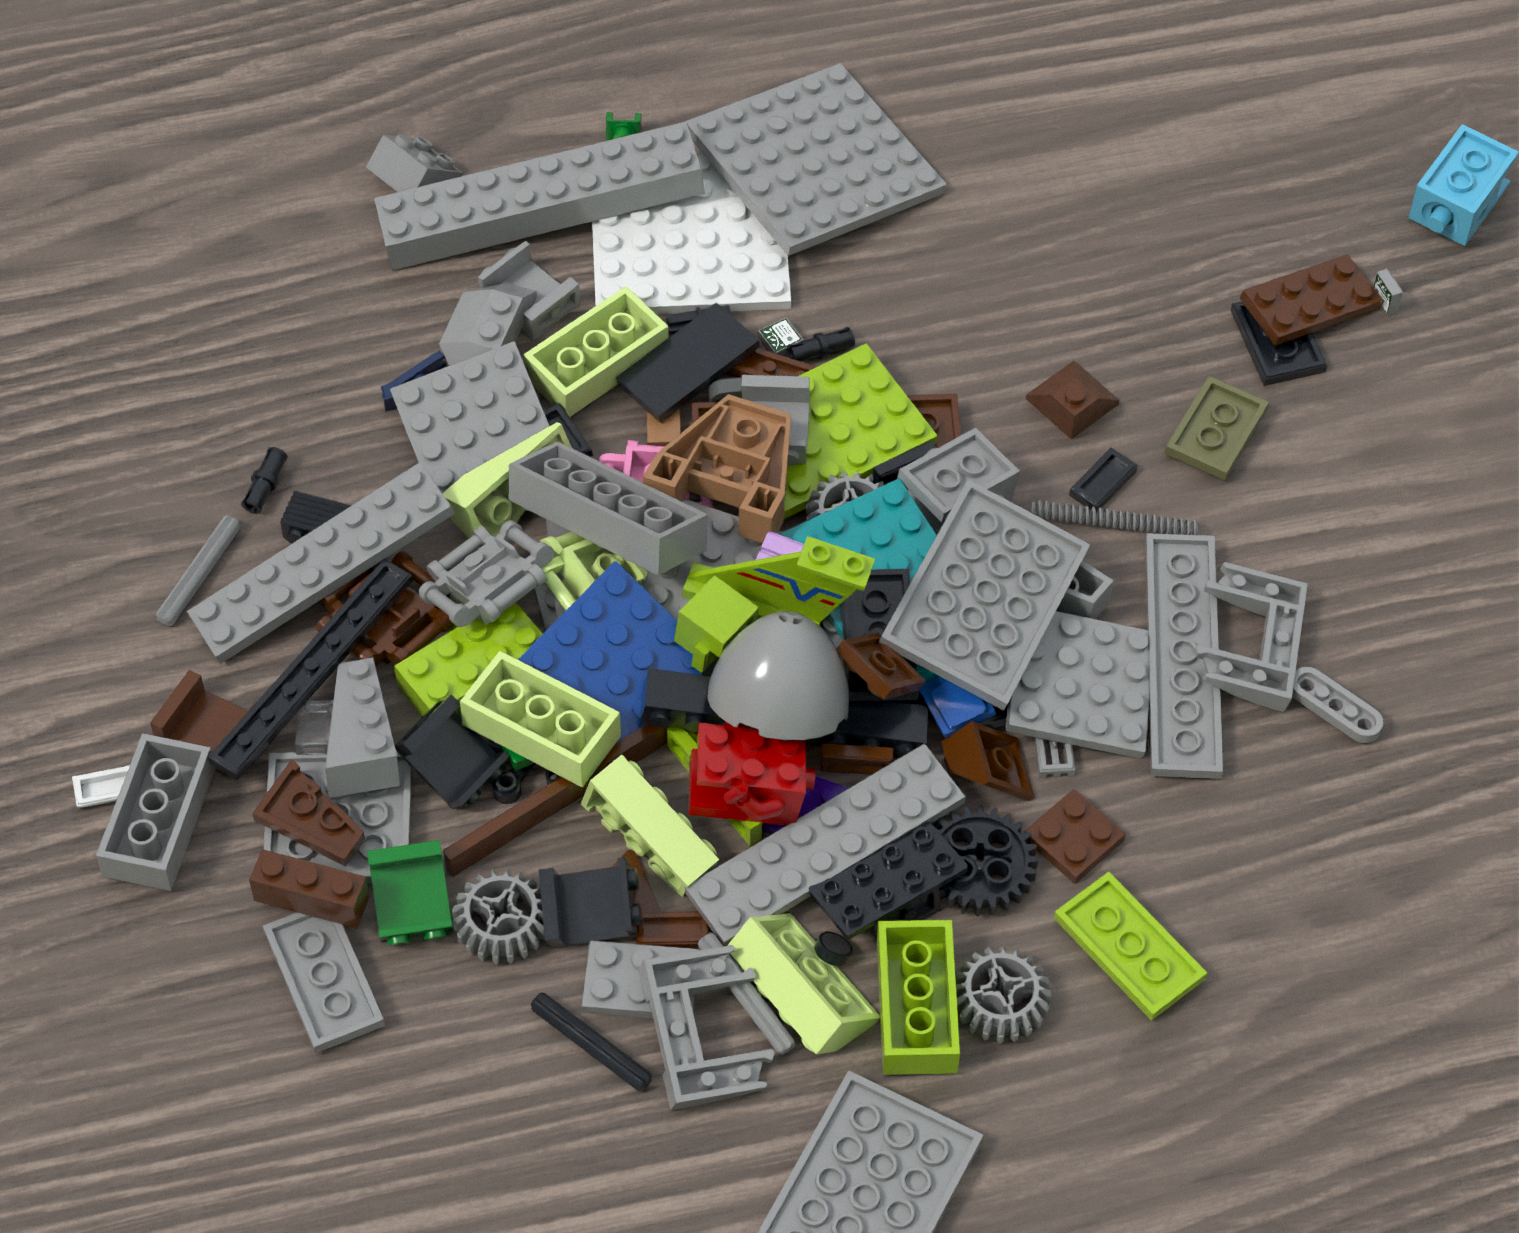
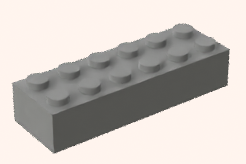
[509,441,708,576]

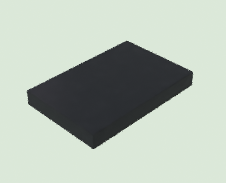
[1230,301,1327,386]

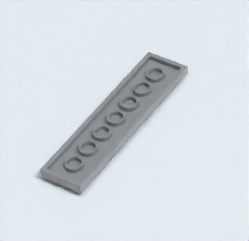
[187,462,455,664]
[1145,533,1223,779]
[685,744,965,946]

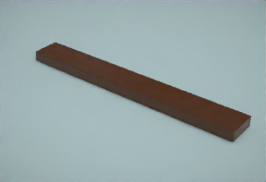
[443,723,687,877]

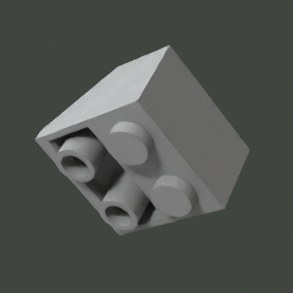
[366,134,463,192]

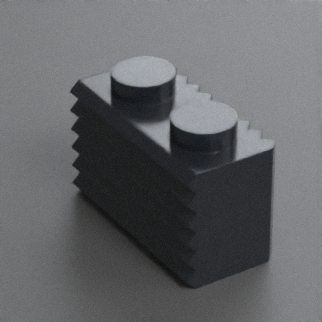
[280,491,352,544]

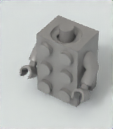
[897,428,1020,535]

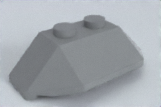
[439,283,537,366]

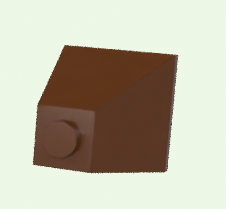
[1026,360,1120,439]
[941,721,1035,801]

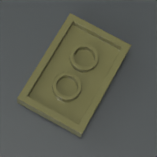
[1165,376,1269,481]

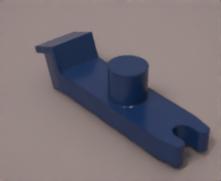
[381,351,446,412]

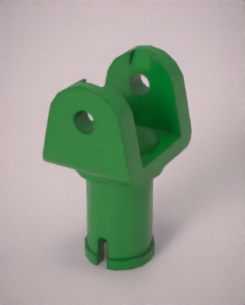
[606,112,642,141]

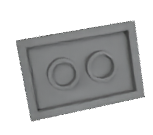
[582,941,699,1019]

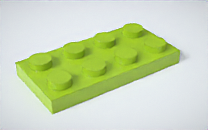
[1054,872,1207,1021]

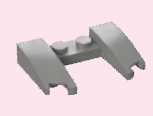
[1194,562,1308,712]
[638,945,774,1111]

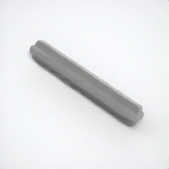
[156,515,240,626]
[698,933,795,1055]

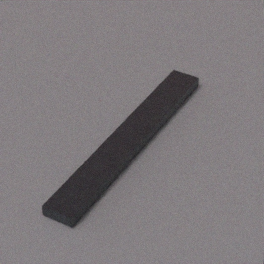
[208,559,413,781]

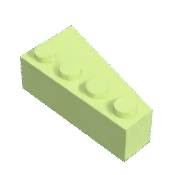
[580,755,719,897]

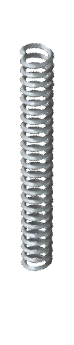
[1032,500,1198,535]

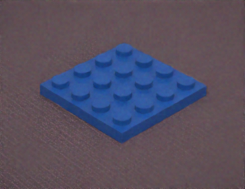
[518,561,702,743]

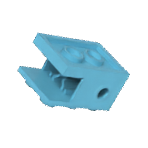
[1408,124,1519,246]

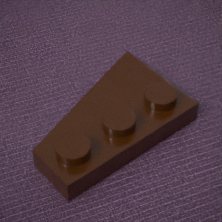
[252,759,365,867]

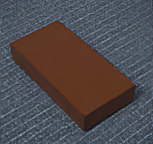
[821,744,893,775]
[636,911,709,950]

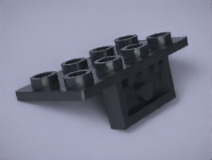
[809,821,968,940]

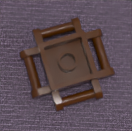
[316,551,454,666]

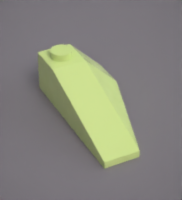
[442,422,572,549]

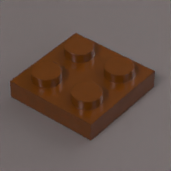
[836,633,926,700]
[1024,789,1126,884]

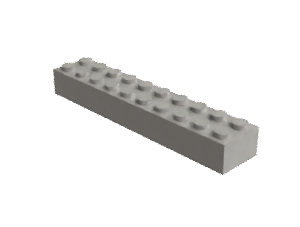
[374,122,705,271]

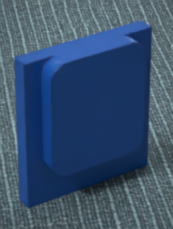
[919,676,996,738]

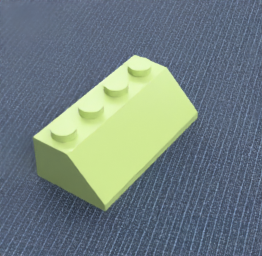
[728,913,880,1055]

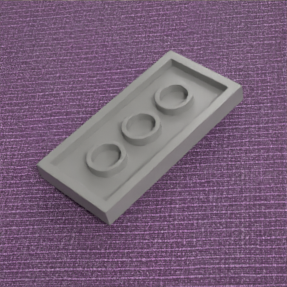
[263,913,385,1054]

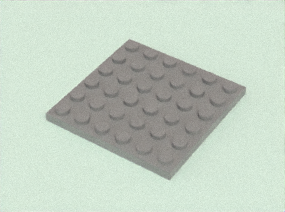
[685,63,947,256]

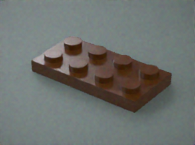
[1240,254,1384,346]

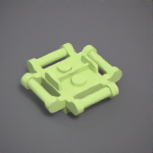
[539,532,649,610]

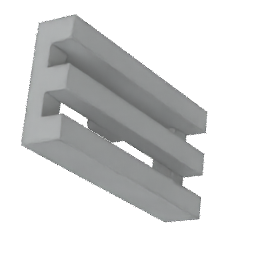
[1034,737,1075,778]

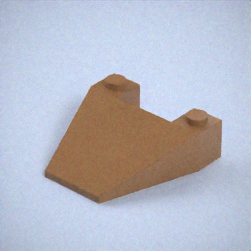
[643,394,791,544]

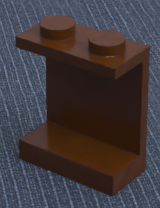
[150,670,256,776]

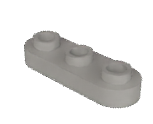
[1292,667,1383,743]

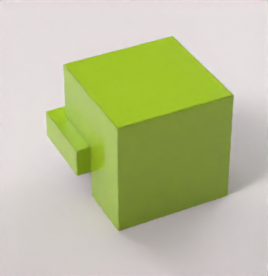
[674,575,759,673]

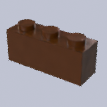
[249,849,370,928]

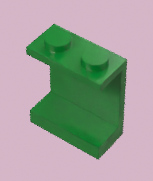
[367,840,453,946]

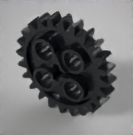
[937,805,1039,916]

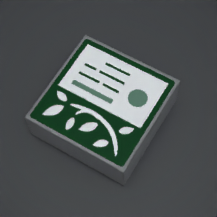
[1373,269,1403,316]
[758,317,803,356]

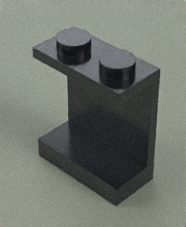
[395,694,510,809]
[539,857,643,949]

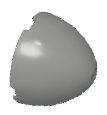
[707,611,849,740]

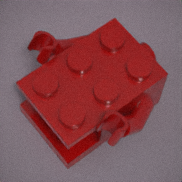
[688,721,815,825]

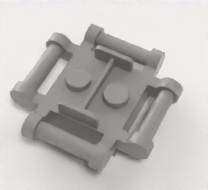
[419,520,554,627]

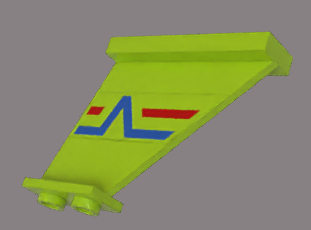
[681,536,875,626]

